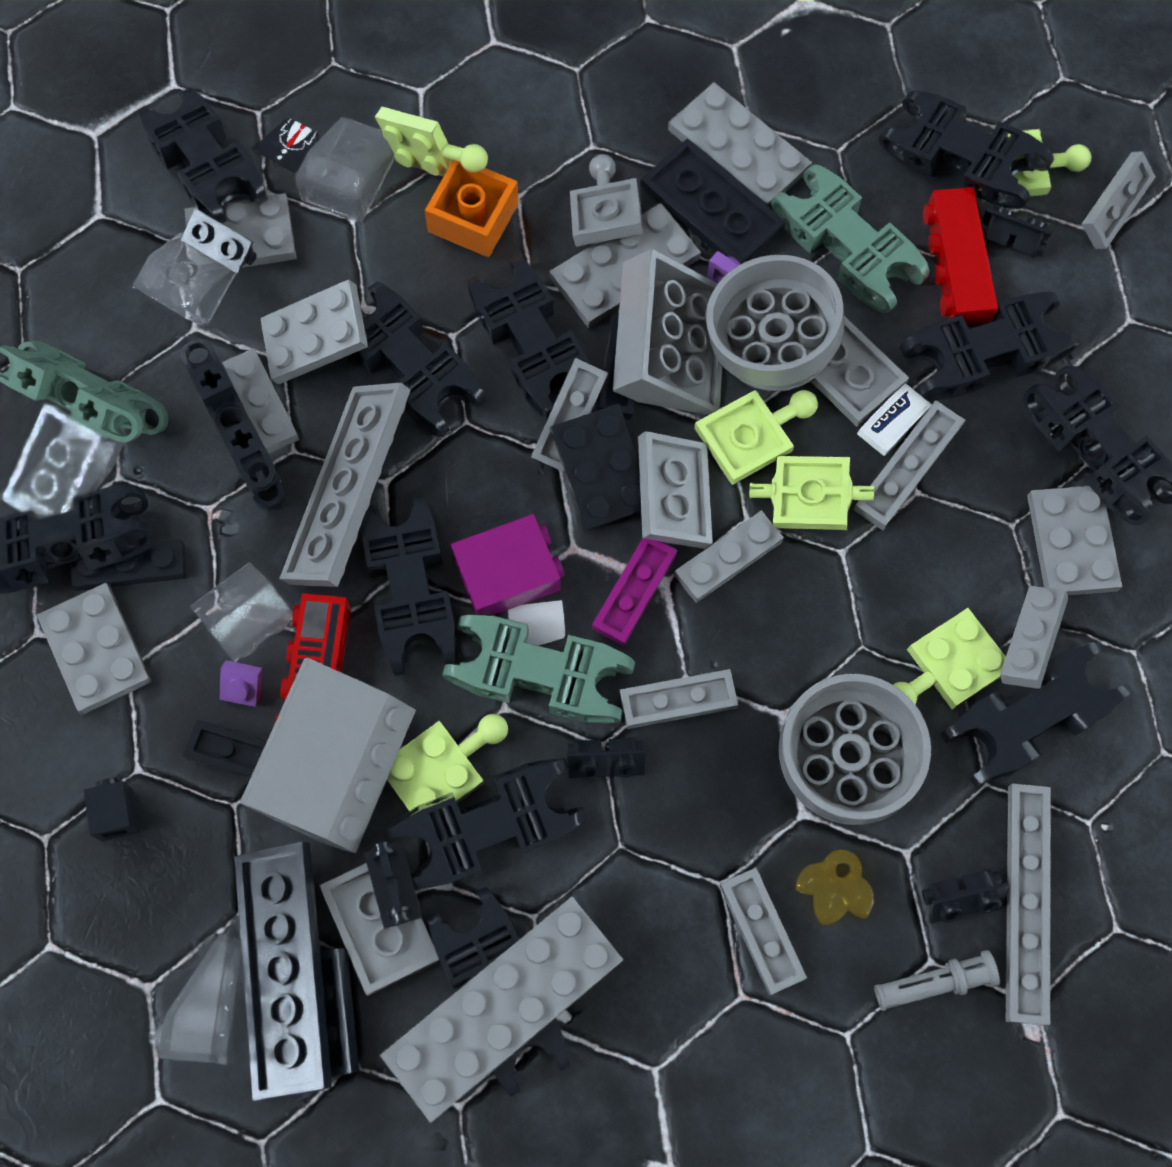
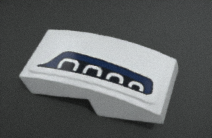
[857,383,932,456]

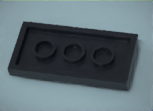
[640,138,786,264]

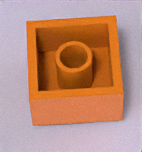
[425,160,519,258]

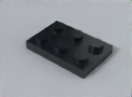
[549,404,641,530]

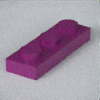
[592,539,678,646]

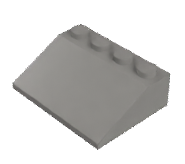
[613,249,722,415]
[240,658,416,853]

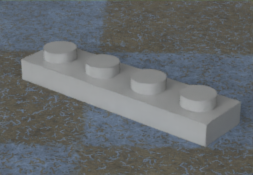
[853,401,965,530]

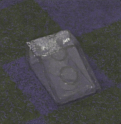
[295,117,395,222]
[2,403,124,519]
[155,933,242,1065]

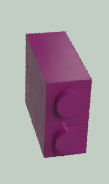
[451,514,565,616]

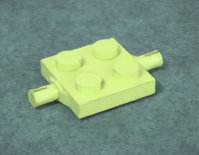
[749,456,875,530]

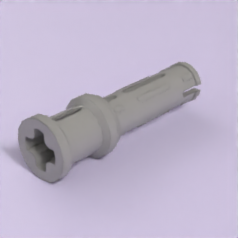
[874,950,1000,1011]

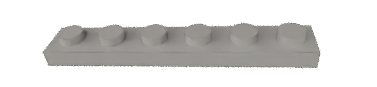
[1006,784,1051,1026]

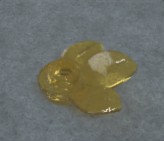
[796,849,873,926]

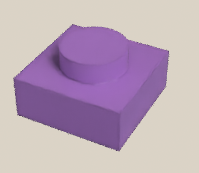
[707,251,741,283]
[219,660,262,707]

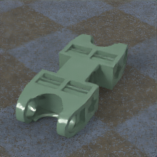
[771,164,930,313]
[0,340,169,442]
[442,615,635,724]

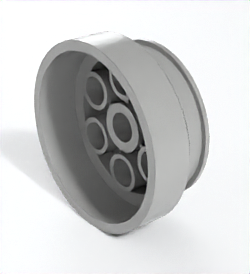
[706,255,844,391]
[779,674,931,825]

